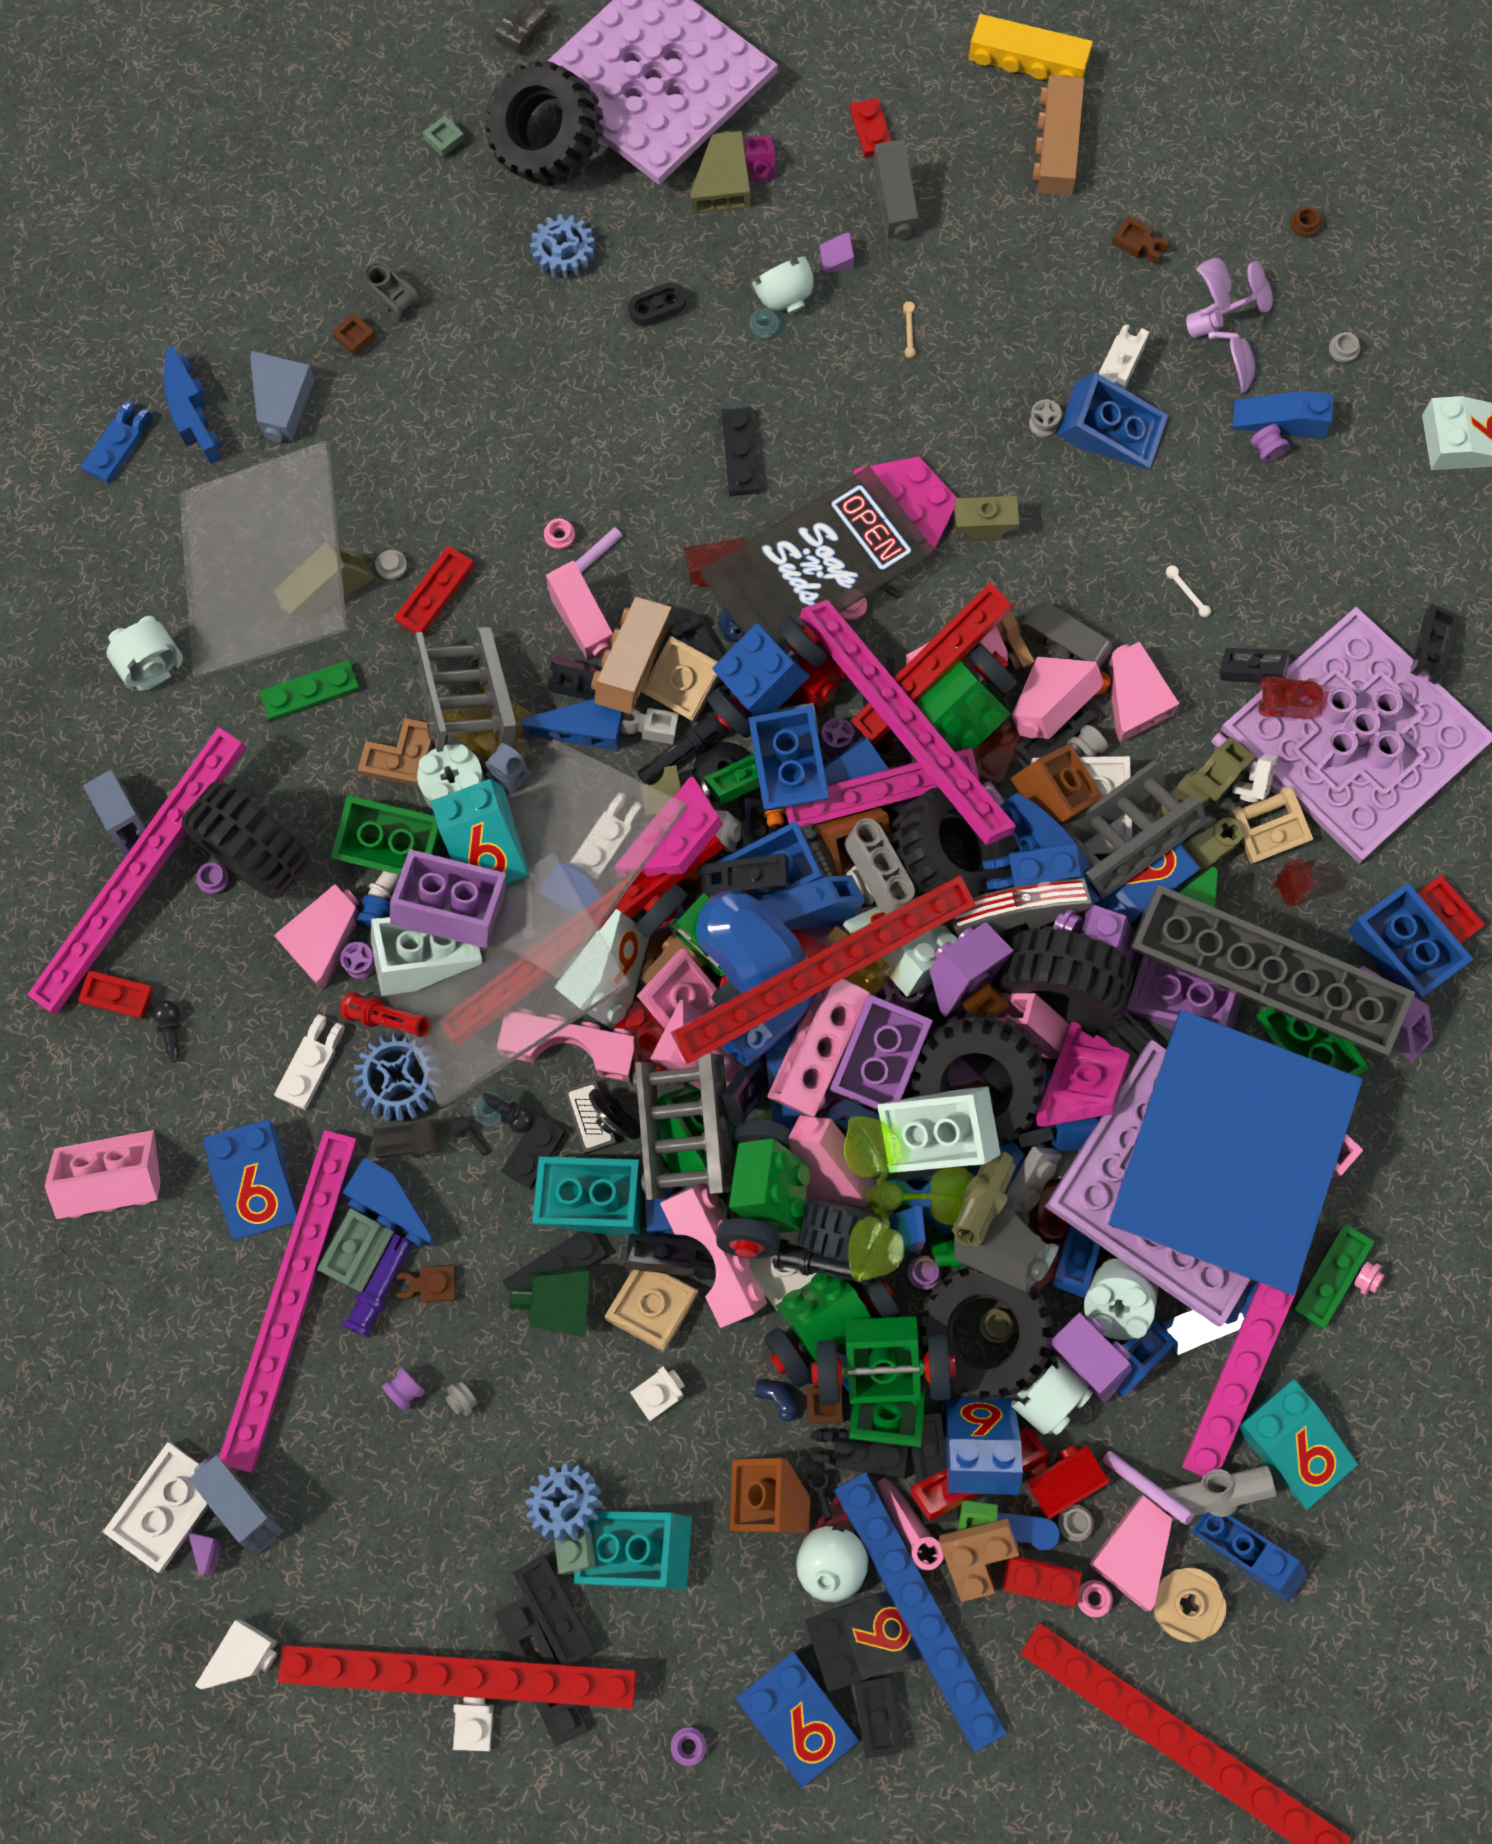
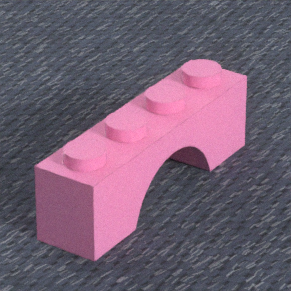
[498,1009,639,1082]
[660,1184,767,1328]

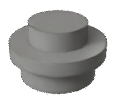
[1329,332,1360,363]
[375,550,407,580]
[446,1382,477,1416]
[1058,1505,1094,1541]

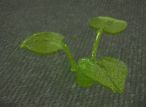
[844,1116,974,1281]

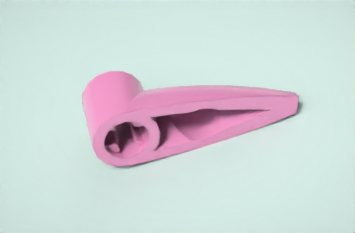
[878,1477,944,1571]

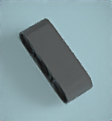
[1019,600,1113,670]

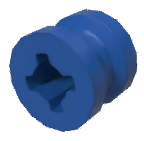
[355,895,390,929]

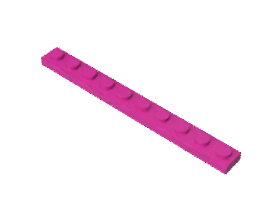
[799,600,1016,845]
[27,727,247,1015]
[220,1130,358,1473]

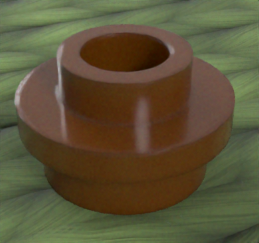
[1290,207,1321,237]

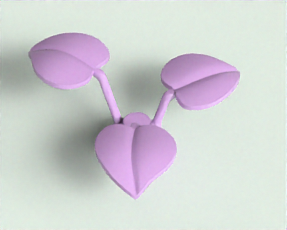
[1186,258,1273,394]

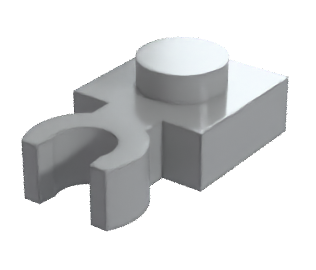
[621,708,679,744]

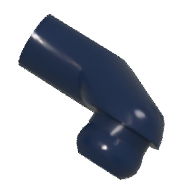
[718,597,745,643]
[754,1380,800,1422]

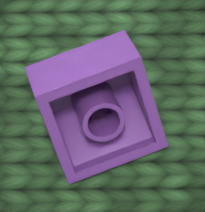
[929,922,1014,1018]
[1051,1313,1132,1404]

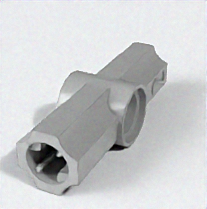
[1163,1465,1276,1521]

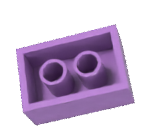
[390,849,506,948]
[830,994,933,1109]

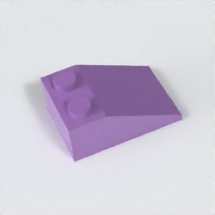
[1126,956,1243,1030]

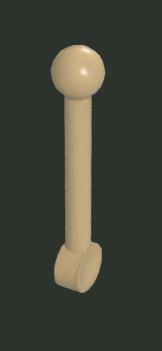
[903,302,916,359]

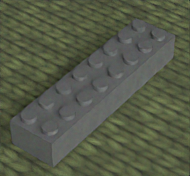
[1128,885,1416,1056]

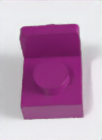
[742,135,776,182]

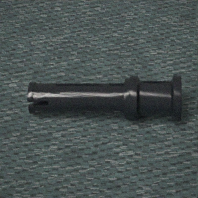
[636,711,726,786]
[772,1239,878,1286]

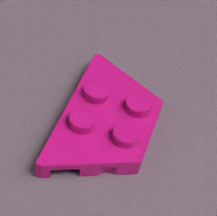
[853,456,957,559]
[615,776,723,878]
[1036,1022,1130,1127]

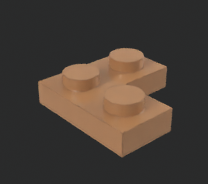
[996,612,1035,676]
[357,718,434,787]
[939,1518,1019,1602]

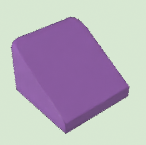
[819,233,854,273]
[189,1533,222,1575]

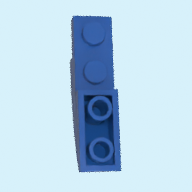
[164,345,221,464]
[1000,793,1100,915]

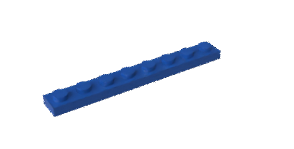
[833,1472,1006,1753]

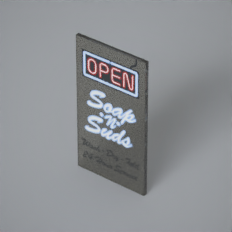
[699,466,935,648]

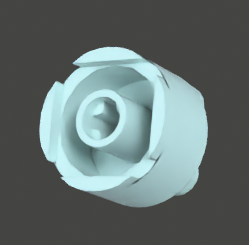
[107,616,183,691]
[417,744,485,810]
[1084,1258,1158,1340]
[1011,1354,1093,1435]

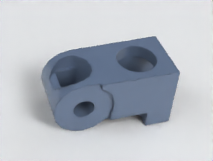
[485,743,529,795]

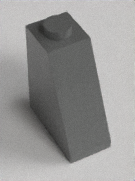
[873,139,918,240]
[955,1204,1048,1292]

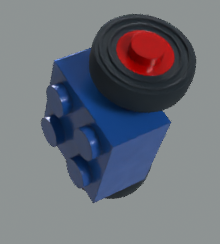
[707,617,829,738]

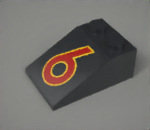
[805,1591,922,1692]

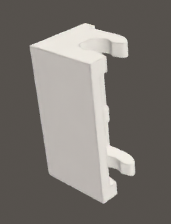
[1099,325,1149,389]

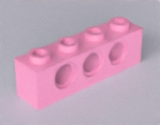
[767,979,870,1117]

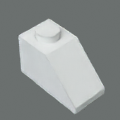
[195,1620,278,1689]

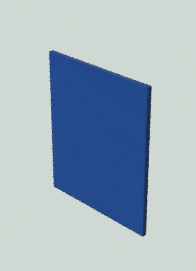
[1107,1010,1363,1295]

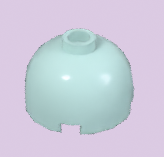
[752,257,814,314]
[796,1526,868,1602]

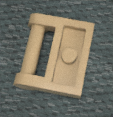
[1229,786,1313,864]

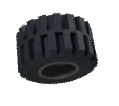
[797,1198,892,1266]

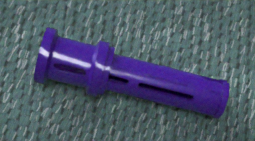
[342,1234,413,1339]

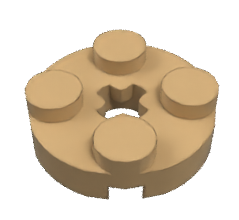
[1153,1568,1226,1642]

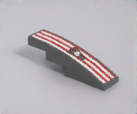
[952,878,1093,937]

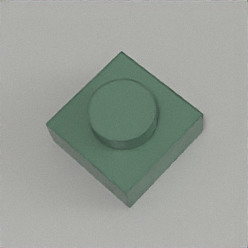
[423,115,465,157]
[554,1531,596,1575]

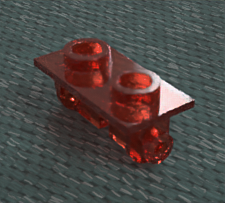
[1270,859,1316,906]

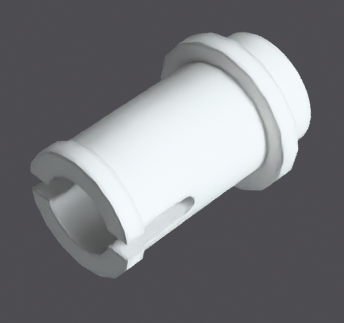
[368,871,400,901]

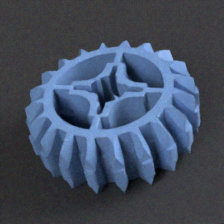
[353,1032,444,1122]

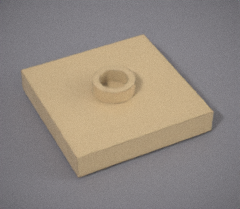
[641,636,720,722]
[604,1270,699,1352]

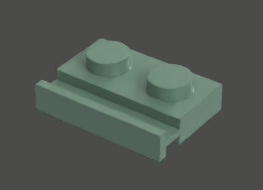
[316,1208,394,1292]

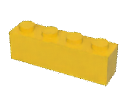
[969,14,1093,79]

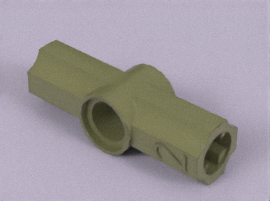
[952,1151,1016,1247]

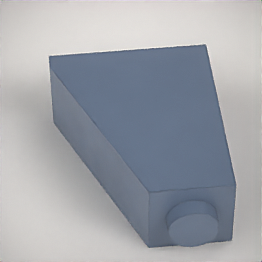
[250,351,315,442]
[83,769,147,857]
[188,1455,284,1555]

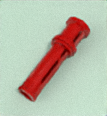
[340,992,430,1037]

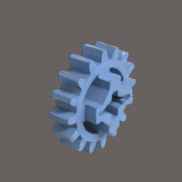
[530,214,595,278]
[525,1463,602,1544]

